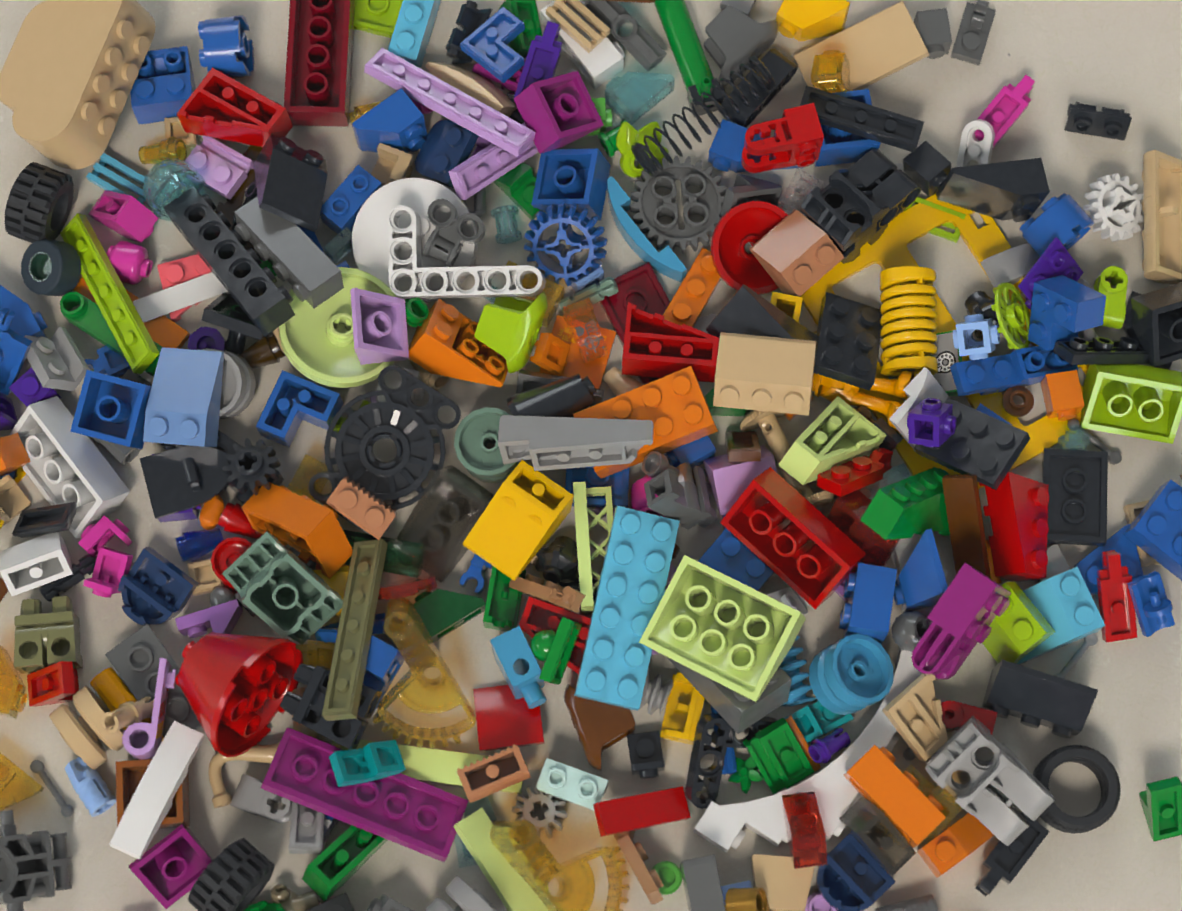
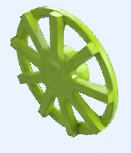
[991,282,1030,349]

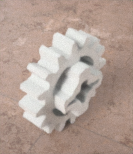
[1083,173,1144,242]

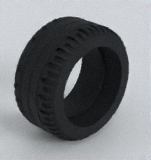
[1033,745,1121,834]

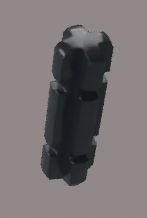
[39,554,96,602]

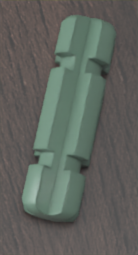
[560,277,619,316]

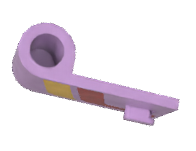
[122,658,177,760]

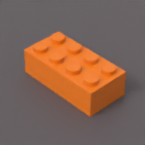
[573,366,718,479]

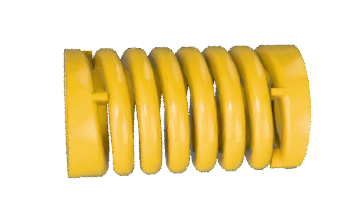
[880,266,938,378]

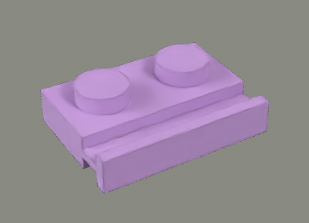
[179,136,254,200]

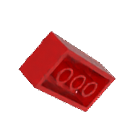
[720,467,866,609]

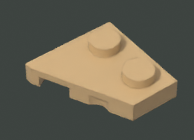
[882,673,948,761]

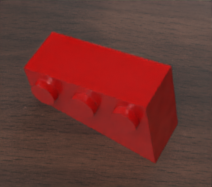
[177,68,293,147]

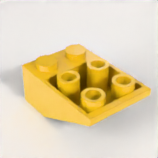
[463,460,574,581]

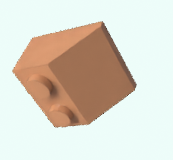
[750,209,845,297]

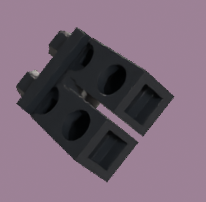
[280,663,383,749]

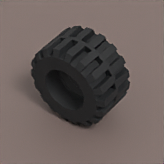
[5,162,74,243]
[188,838,275,911]

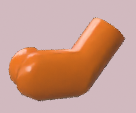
[199,494,225,530]

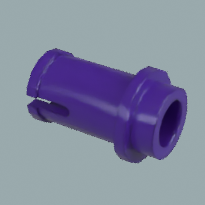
[808,727,851,763]

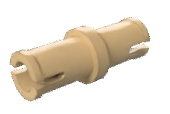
[101,697,154,733]

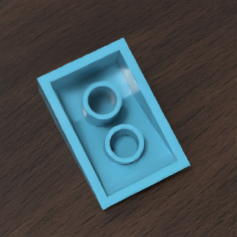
[1016,567,1105,665]

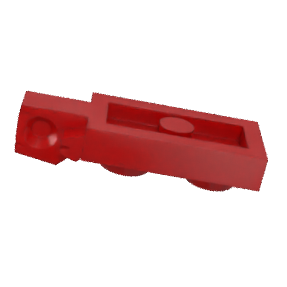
[817,448,893,497]
[1097,550,1138,643]

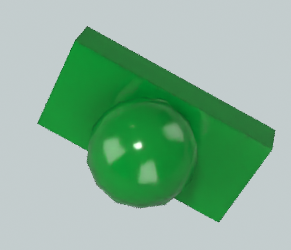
[531,617,582,685]

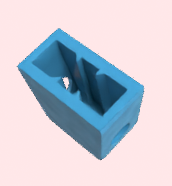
[490,626,547,709]

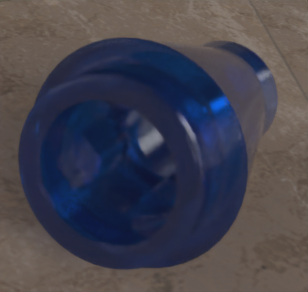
[175,527,224,563]

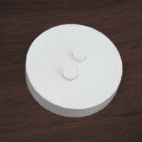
[352,178,478,303]

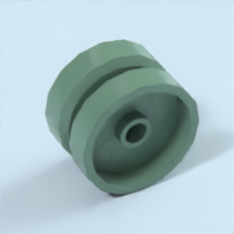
[454,407,526,483]

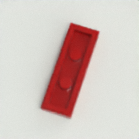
[593,786,691,837]

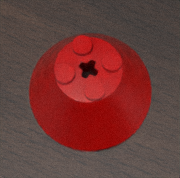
[175,631,303,757]

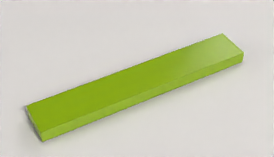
[60,213,160,374]

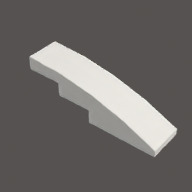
[110,721,204,860]

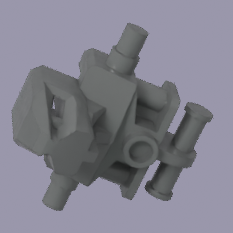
[0,810,72,911]

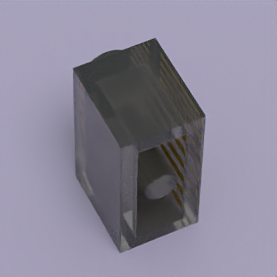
[839,796,916,876]

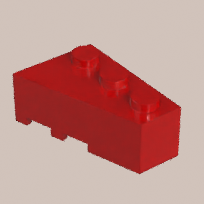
[622,302,720,383]
[979,472,1049,582]
[518,596,591,675]

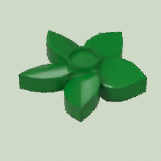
[727,757,764,794]

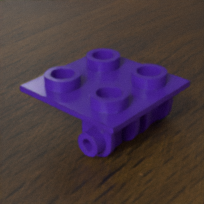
[1018,237,1084,310]

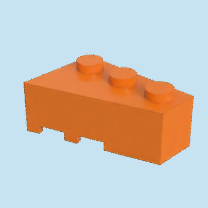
[241,482,353,579]
[844,745,946,850]

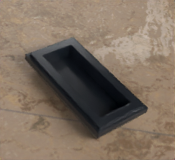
[12,502,76,538]

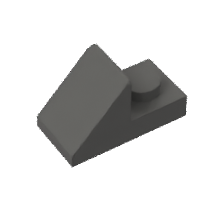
[720,174,782,216]

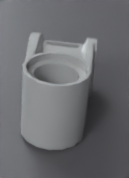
[230,774,292,823]

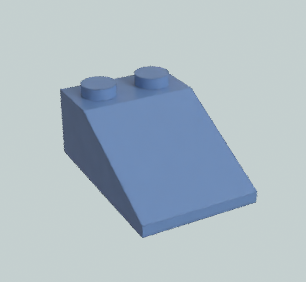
[143,347,224,447]

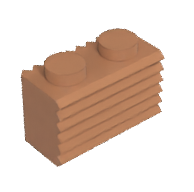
[326,476,397,540]
[457,745,531,803]

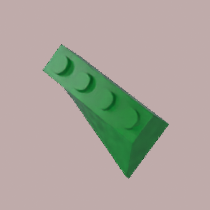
[861,467,950,540]

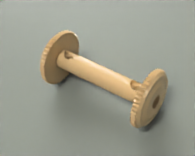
[739,410,834,510]

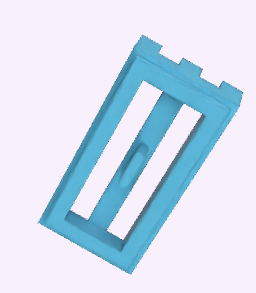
[86,152,155,204]

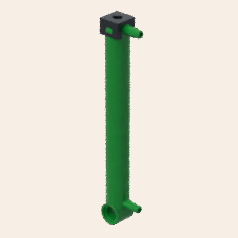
[654,0,724,118]

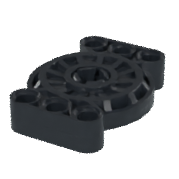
[308,365,461,535]

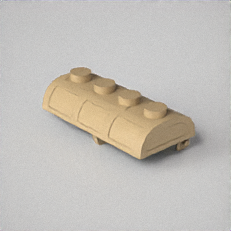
[1142,150,1182,284]

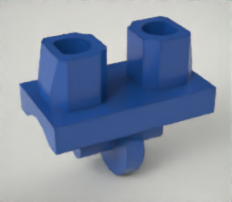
[1127,571,1175,637]

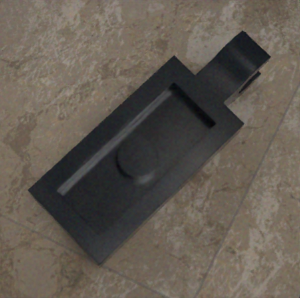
[975,812,1050,897]

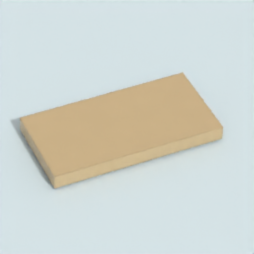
[794,1,929,93]

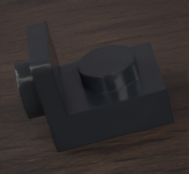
[627,731,665,779]

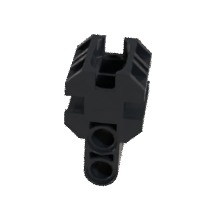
[801,148,921,264]

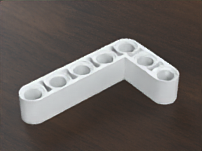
[388,205,546,299]

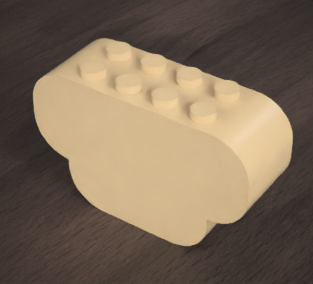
[0,0,155,170]

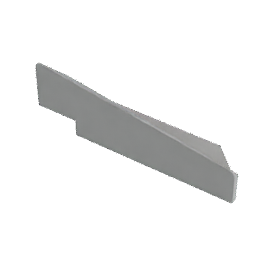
[498,415,654,471]

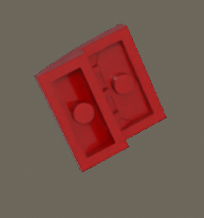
[473,685,545,752]

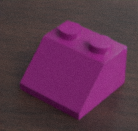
[514,71,604,154]

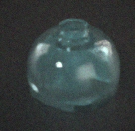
[143,158,206,221]

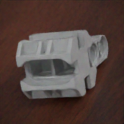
[925,716,1056,846]

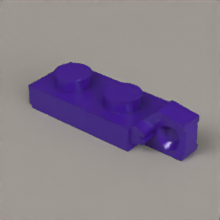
[514,21,563,98]

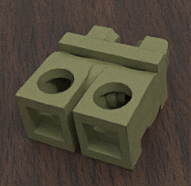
[14,596,83,674]

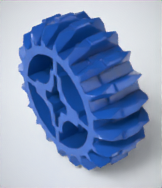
[524,202,608,286]

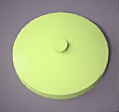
[279,267,396,388]

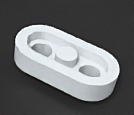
[956,120,995,167]

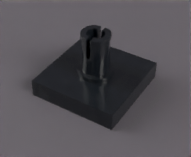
[202,293,264,354]

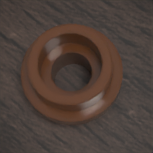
[1002,386,1034,417]

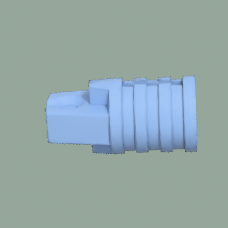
[65,757,117,817]

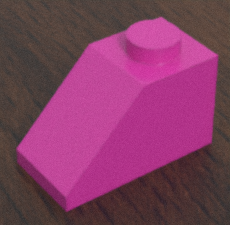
[88,190,158,243]

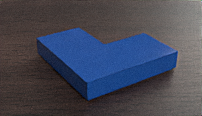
[460,7,525,83]

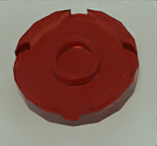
[378,575,438,601]

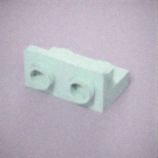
[536,758,608,811]

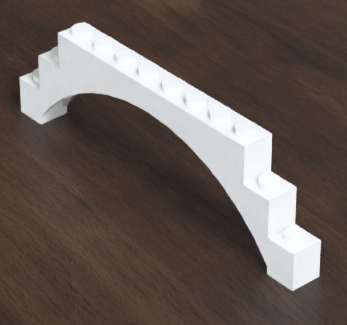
[693,533,949,853]

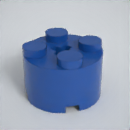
[198,15,254,78]
[1019,193,1095,257]

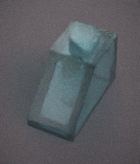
[605,72,675,125]

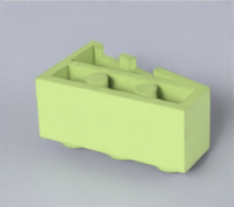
[778,396,887,485]

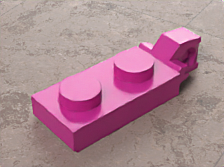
[975,75,1036,150]

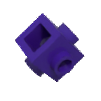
[907,398,956,447]

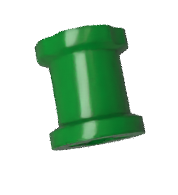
[598,120,627,158]

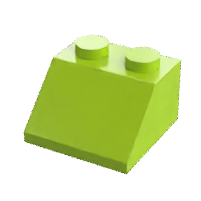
[982,581,1055,664]

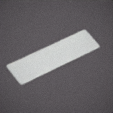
[133,272,228,323]

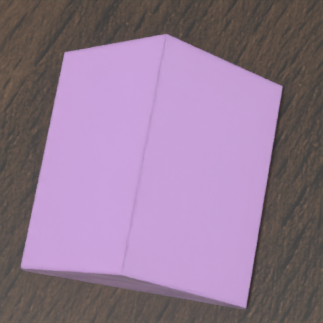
[350,288,409,365]
[703,445,777,516]

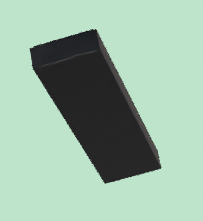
[800,86,924,153]

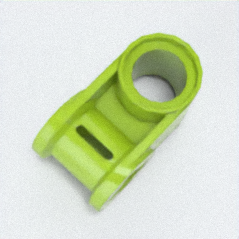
[1093,266,1128,329]

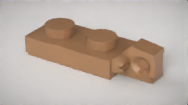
[509,574,586,613]
[614,830,664,905]

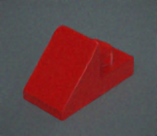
[27,661,79,707]

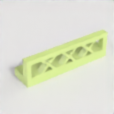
[573,481,613,615]

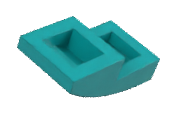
[784,701,855,743]
[329,740,406,787]

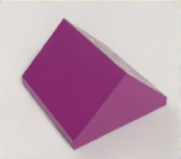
[128,824,213,909]

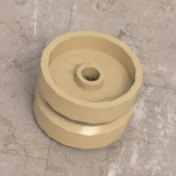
[49,685,124,770]

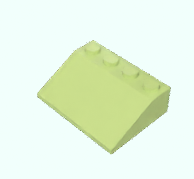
[639,555,806,702]

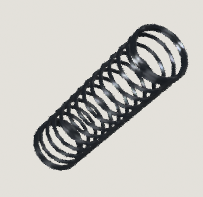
[631,56,775,177]

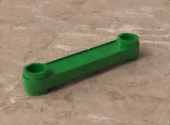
[60,292,162,377]

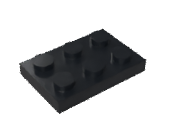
[814,292,882,391]
[914,398,1030,490]
[1042,448,1108,546]

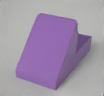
[175,599,243,638]

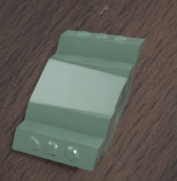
[222,532,344,644]

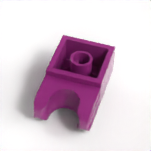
[911,563,1012,680]

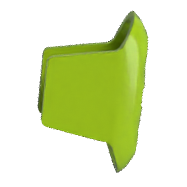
[474,292,548,374]

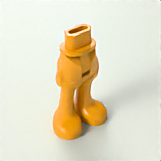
[812,371,914,429]

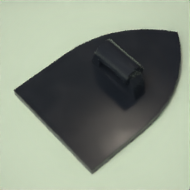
[139,446,230,519]

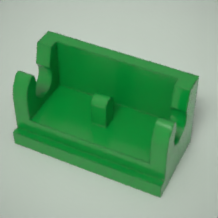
[483,566,526,631]

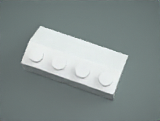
[9,396,130,538]

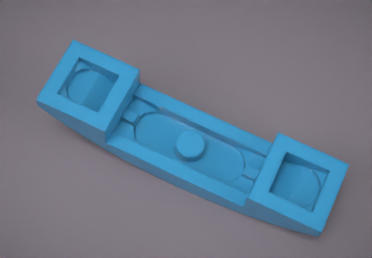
[607,176,687,282]

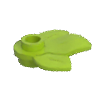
[616,121,669,178]

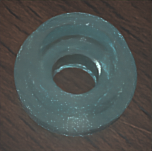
[1058,430,1090,451]

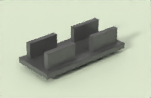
[105,624,201,738]

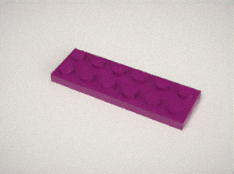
[261,727,468,862]

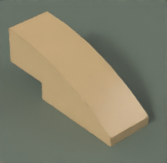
[425,62,517,117]

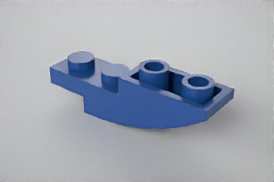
[950,346,1078,396]

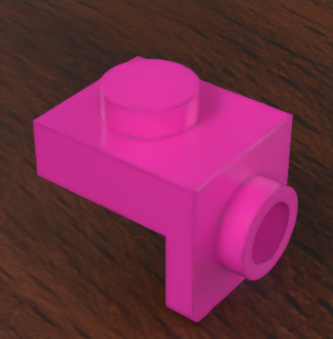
[78,515,132,557]
[83,547,133,598]

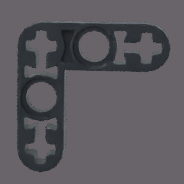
[685,713,777,809]

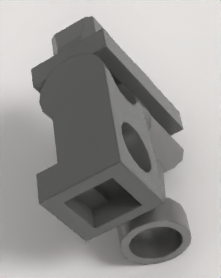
[642,451,717,530]

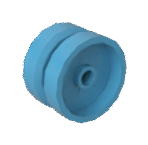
[809,634,893,715]

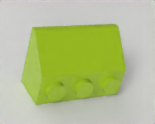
[1080,364,1182,444]

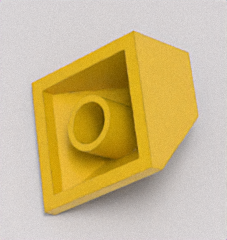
[776,0,850,42]

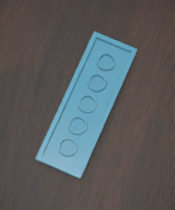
[574,506,680,711]

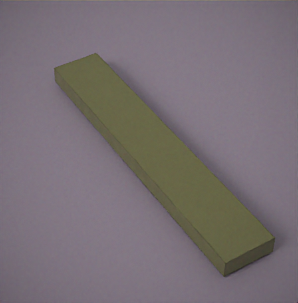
[322,539,388,721]

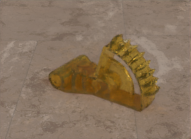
[373,597,476,749]
[490,819,630,911]

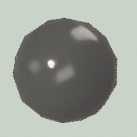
[891,611,931,652]

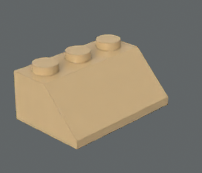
[713,332,816,416]

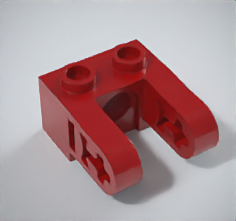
[741,103,824,173]

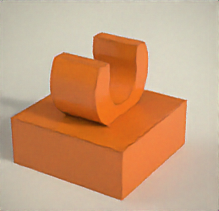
[530,333,570,374]

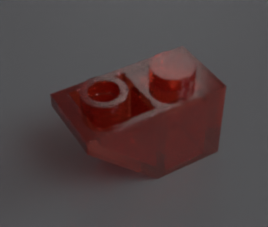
[782,791,827,869]

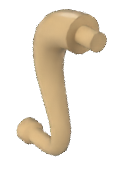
[208,687,318,808]

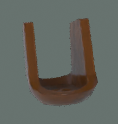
[564,684,635,772]

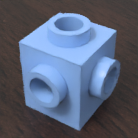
[953,314,1000,360]

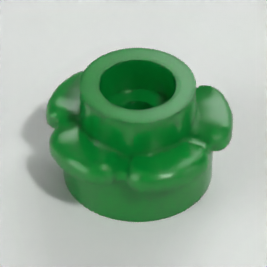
[405,297,429,327]

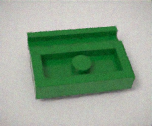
[743,717,814,795]

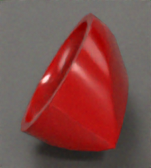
[211,537,253,593]

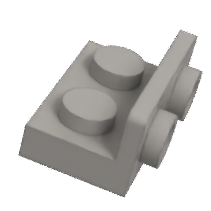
[24,327,89,391]

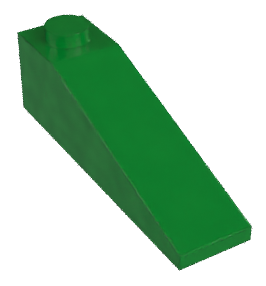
[302,825,387,902]

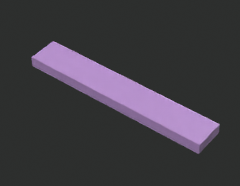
[364,48,535,157]

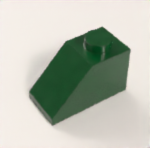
[411,589,486,642]

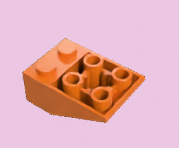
[408,298,508,388]

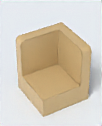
[371,143,415,185]
[0,474,31,526]

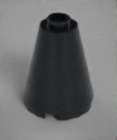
[506,374,597,418]

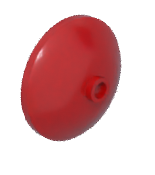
[711,201,788,294]

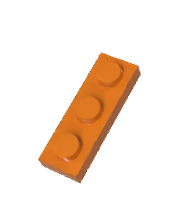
[663,248,722,327]

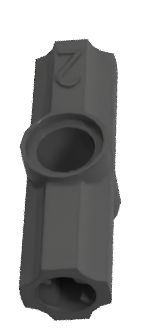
[586,0,667,72]

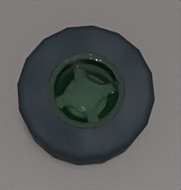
[21,239,81,296]

